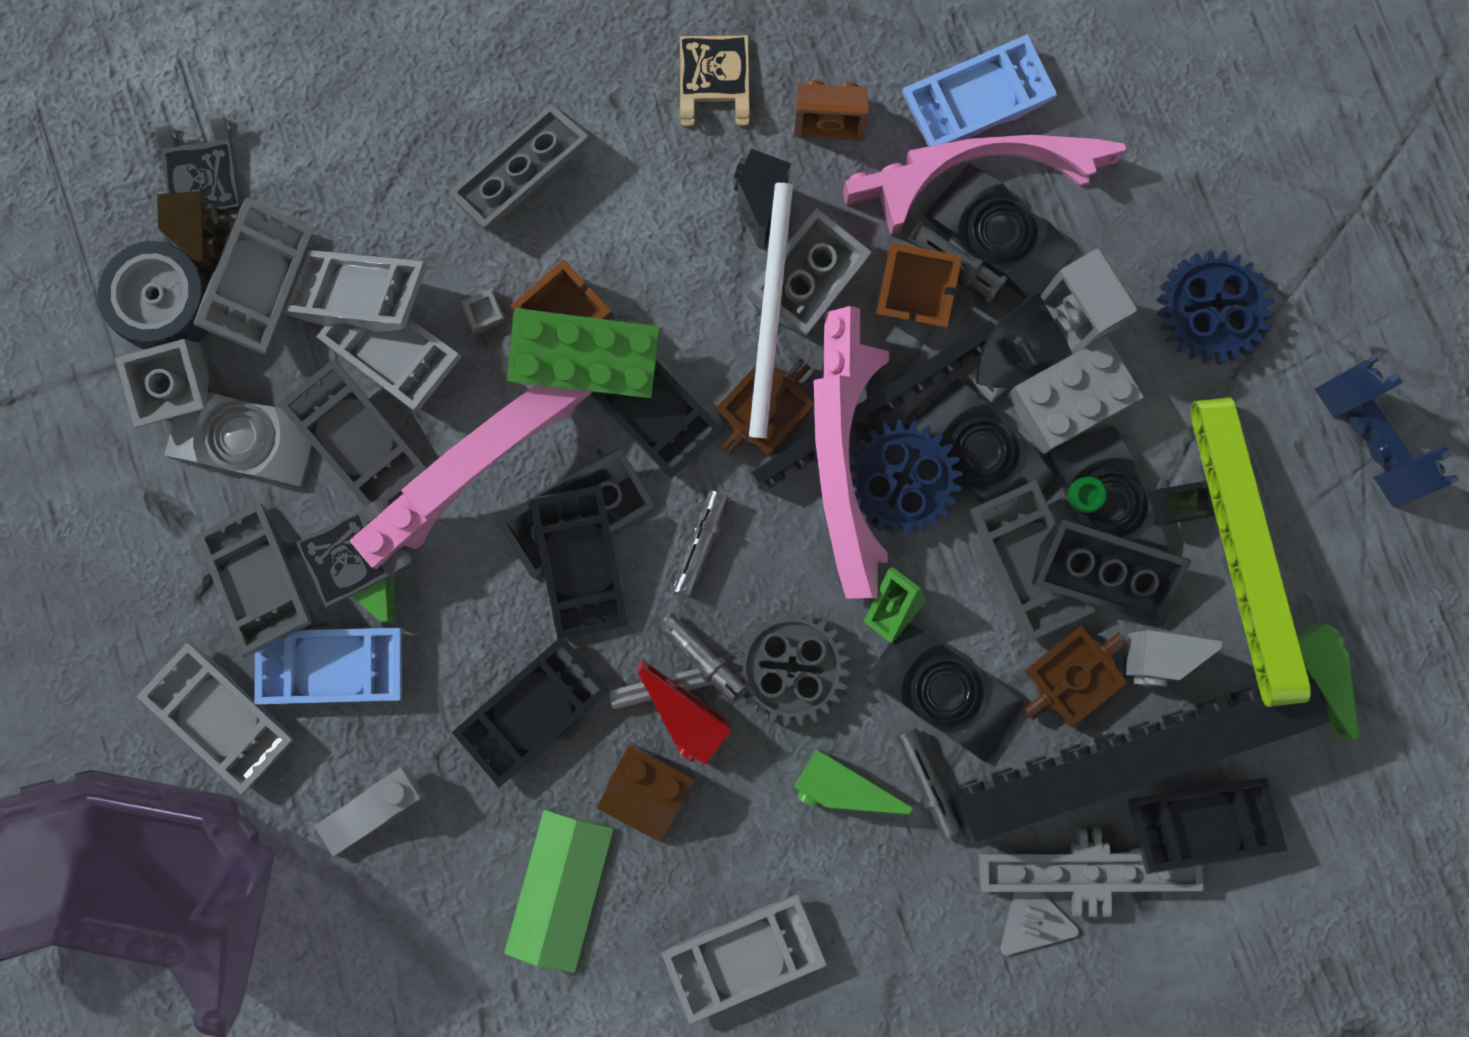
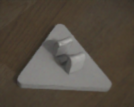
[1000,892,1079,956]

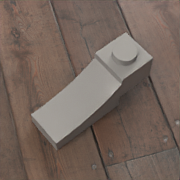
[314,766,426,857]

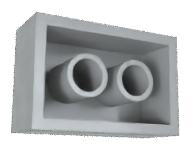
[1041,248,1137,355]
[1007,336,1144,456]

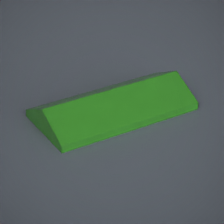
[504,809,614,973]

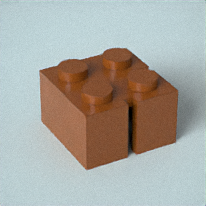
[875,242,962,327]
[510,259,614,321]

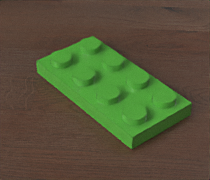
[506,308,659,398]

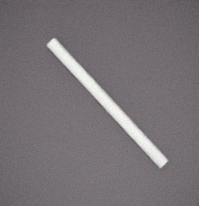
[749,183,793,438]

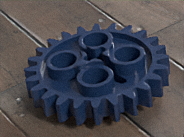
[1156,250,1274,365]
[850,420,963,536]

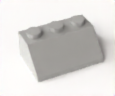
[747,208,872,335]

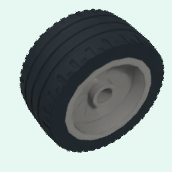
[97,241,211,350]

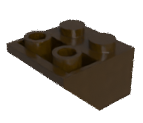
[157,191,230,275]

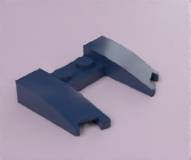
[1315,355,1459,507]

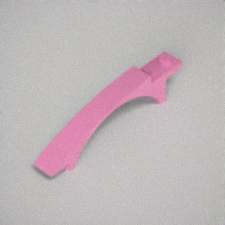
[843,135,1126,236]
[813,306,889,599]
[349,385,593,569]

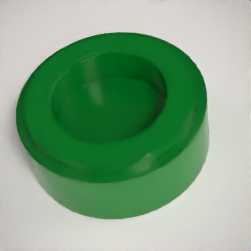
[1068,477,1107,513]

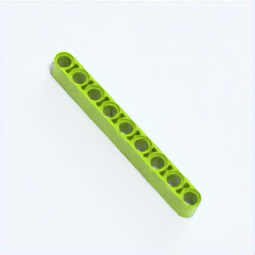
[1191,397,1310,707]

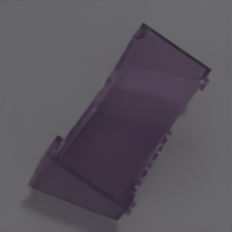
[0,770,274,1037]

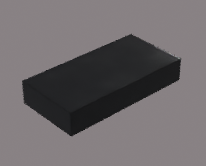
[1149,481,1215,527]

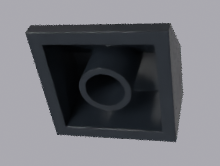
[734,148,791,250]

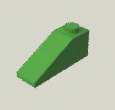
[1297,623,1359,740]
[794,749,913,814]

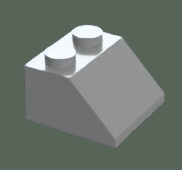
[115,339,209,428]
[1123,630,1222,687]

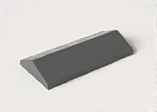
[448,104,591,232]

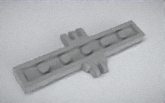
[979,827,1203,917]

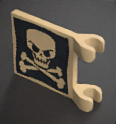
[680,35,749,126]

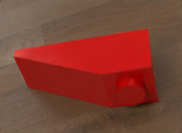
[638,659,731,765]

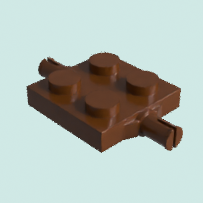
[715,358,814,458]
[1023,625,1128,728]

